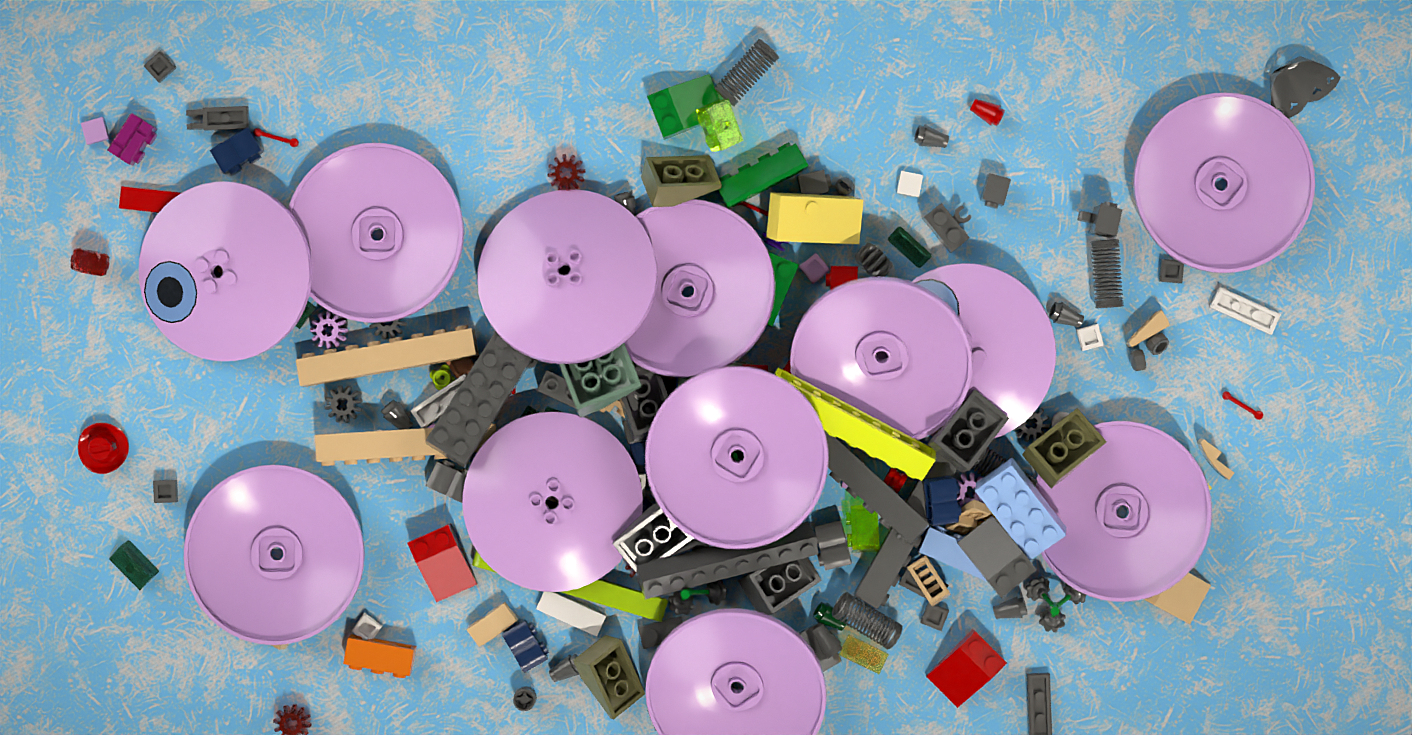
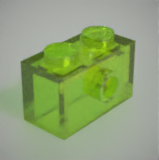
[696,99,744,151]
[845,505,880,553]

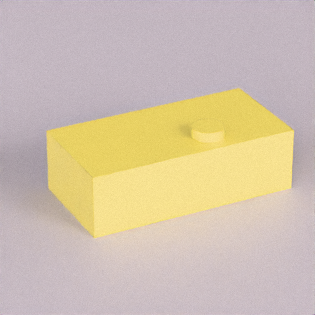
[766,192,864,244]

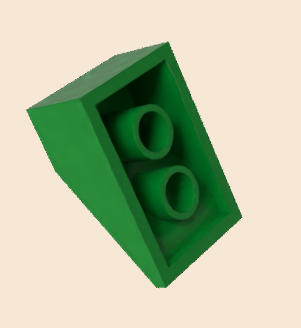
[647,74,726,140]
[767,252,799,327]

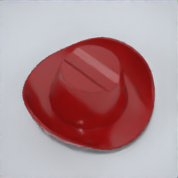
[78,423,129,474]

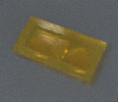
[839,634,889,674]

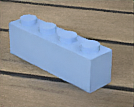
[917,525,986,581]

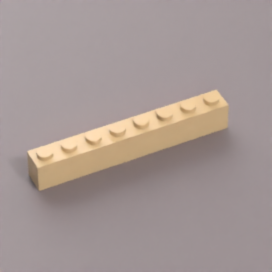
[296,325,479,387]
[315,424,496,466]

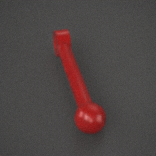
[253,128,299,147]
[737,201,769,216]
[1222,391,1263,420]

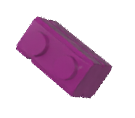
[107,113,157,166]

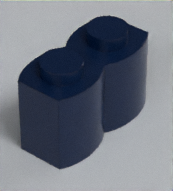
[210,128,264,176]
[924,475,961,526]
[502,619,549,673]

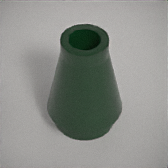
[813,602,847,631]

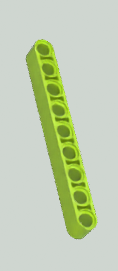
[472,550,668,622]

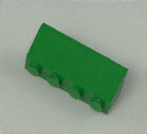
[717,142,809,209]

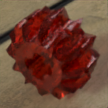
[547,154,586,191]
[70,248,110,276]
[273,704,312,735]

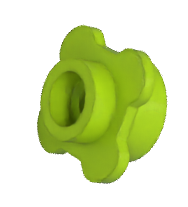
[429,365,456,390]

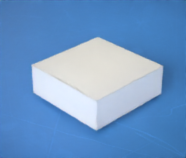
[897,171,923,198]
[1076,324,1104,351]
[352,613,383,640]

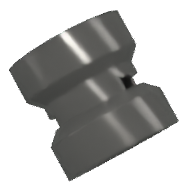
[513,686,537,711]

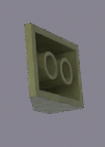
[641,155,722,207]
[1022,408,1107,489]
[573,635,645,720]

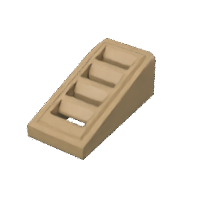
[1126,310,1170,347]
[907,555,951,606]

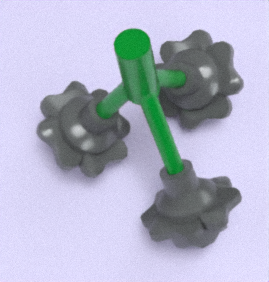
[1026,576,1086,633]
[668,580,727,615]

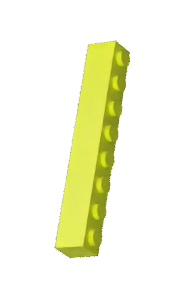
[774,368,936,481]

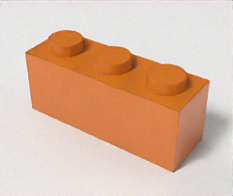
[343,634,417,678]

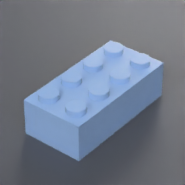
[975,458,1066,560]

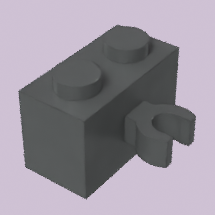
[1077,202,1123,238]
[922,203,972,253]

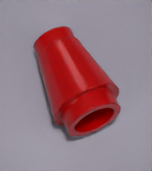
[970,99,1005,126]

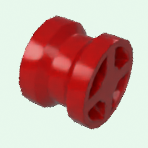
[883,467,908,494]

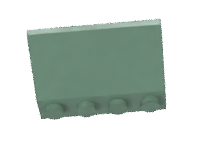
[559,343,642,418]

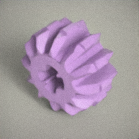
[310,311,348,349]
[956,473,984,507]

